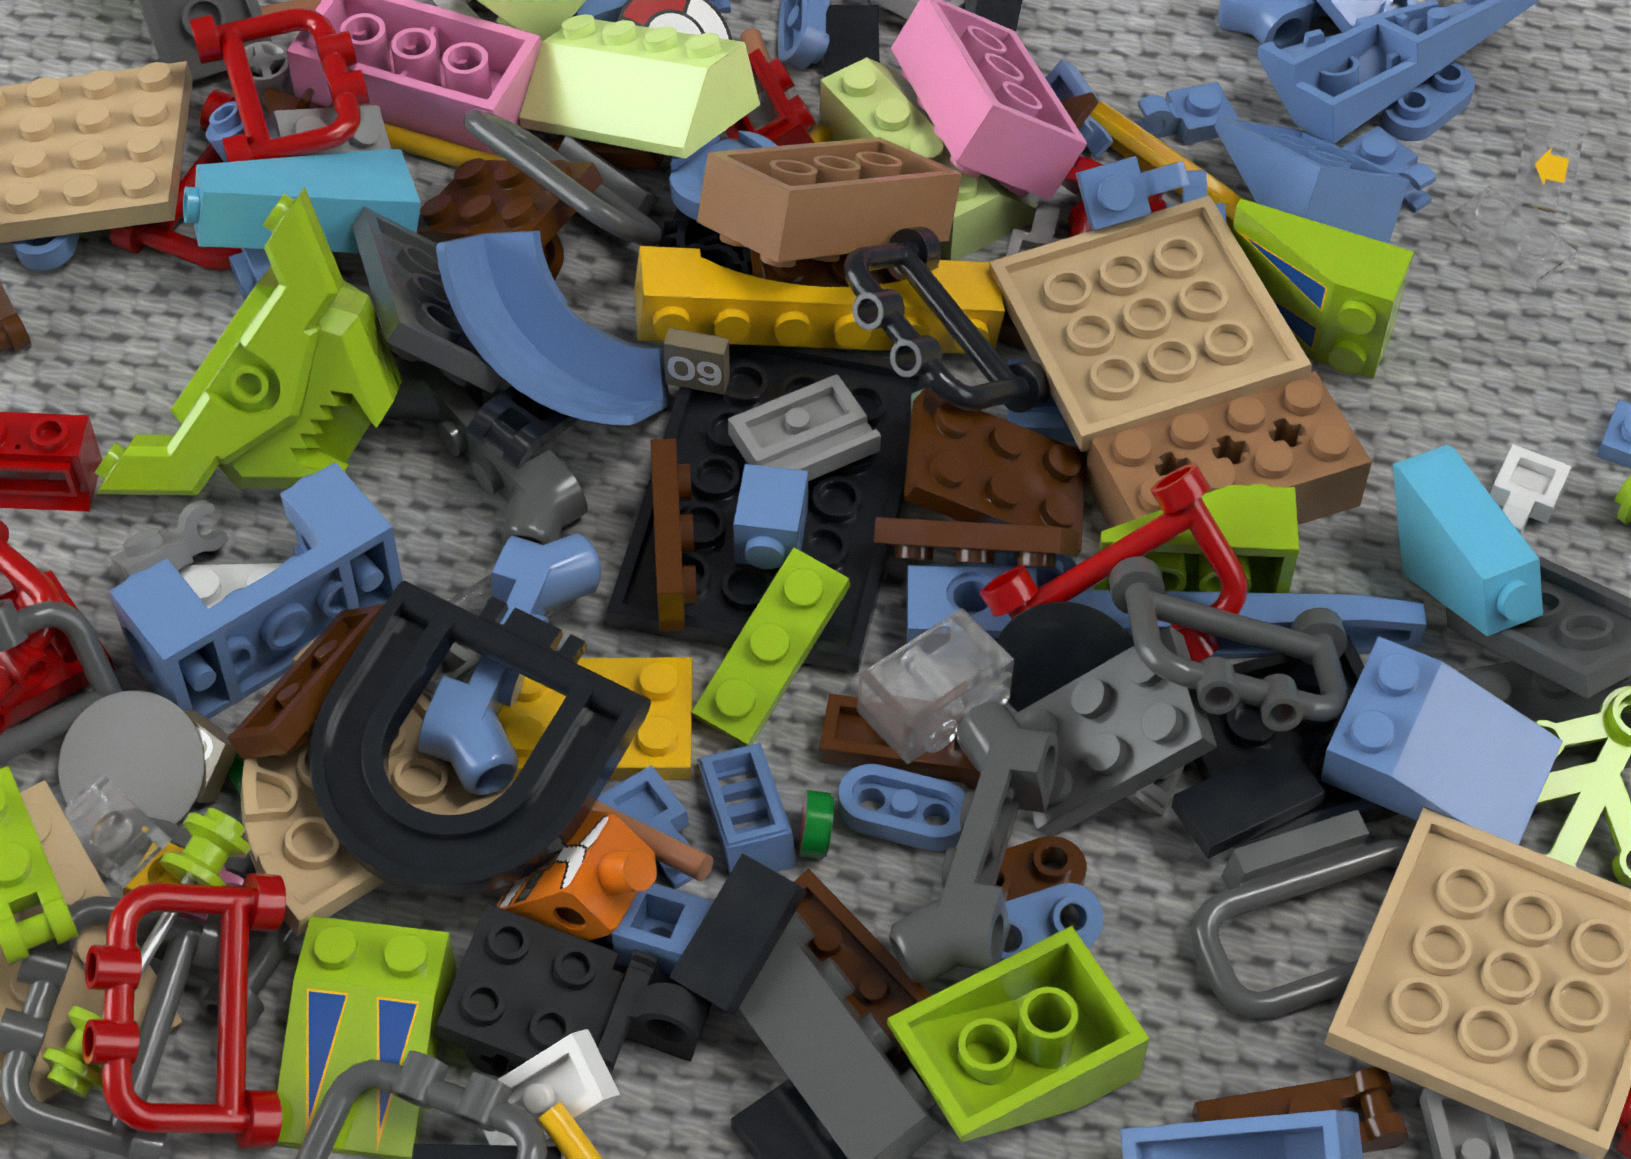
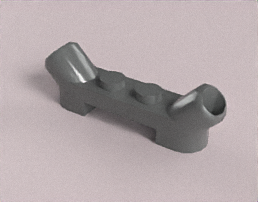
[385,358,588,547]
[889,702,1058,985]

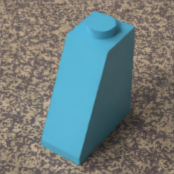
[1393,444,1543,636]

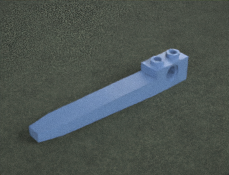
[906,563,1427,665]

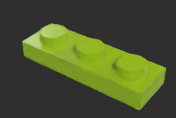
[691,547,851,746]

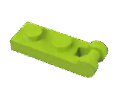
[0,766,79,965]

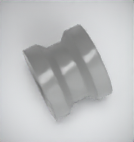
[245,41,295,110]

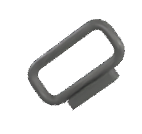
[464,109,661,247]
[1191,809,1409,1020]

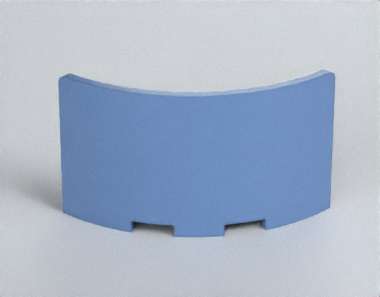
[436,231,669,425]

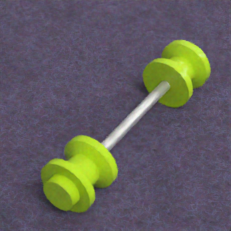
[41,808,251,1099]

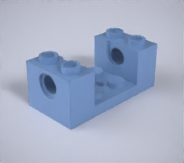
[109,462,403,720]

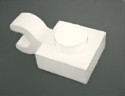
[1490,444,1572,535]

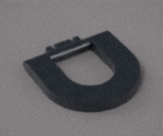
[310,580,651,897]

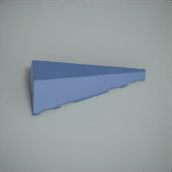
[1258,0,1538,144]

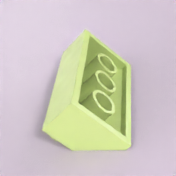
[519,14,760,158]
[819,57,1038,261]

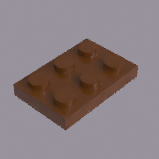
[417,158,603,248]
[903,388,1086,554]

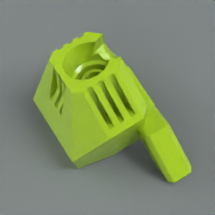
[94,186,403,496]

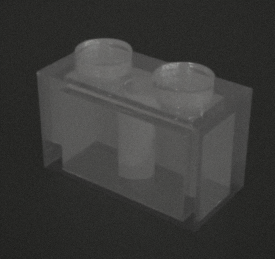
[857,608,1014,765]

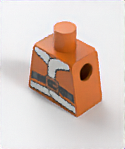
[496,811,657,941]

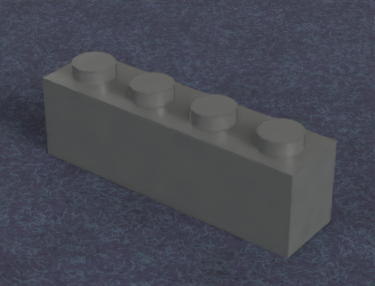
[739,911,945,1159]

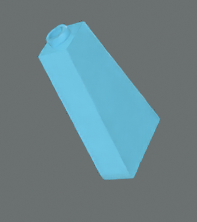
[183,149,421,253]

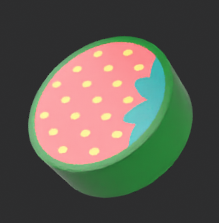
[798,790,834,860]

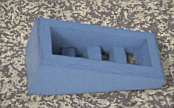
[697,743,797,874]

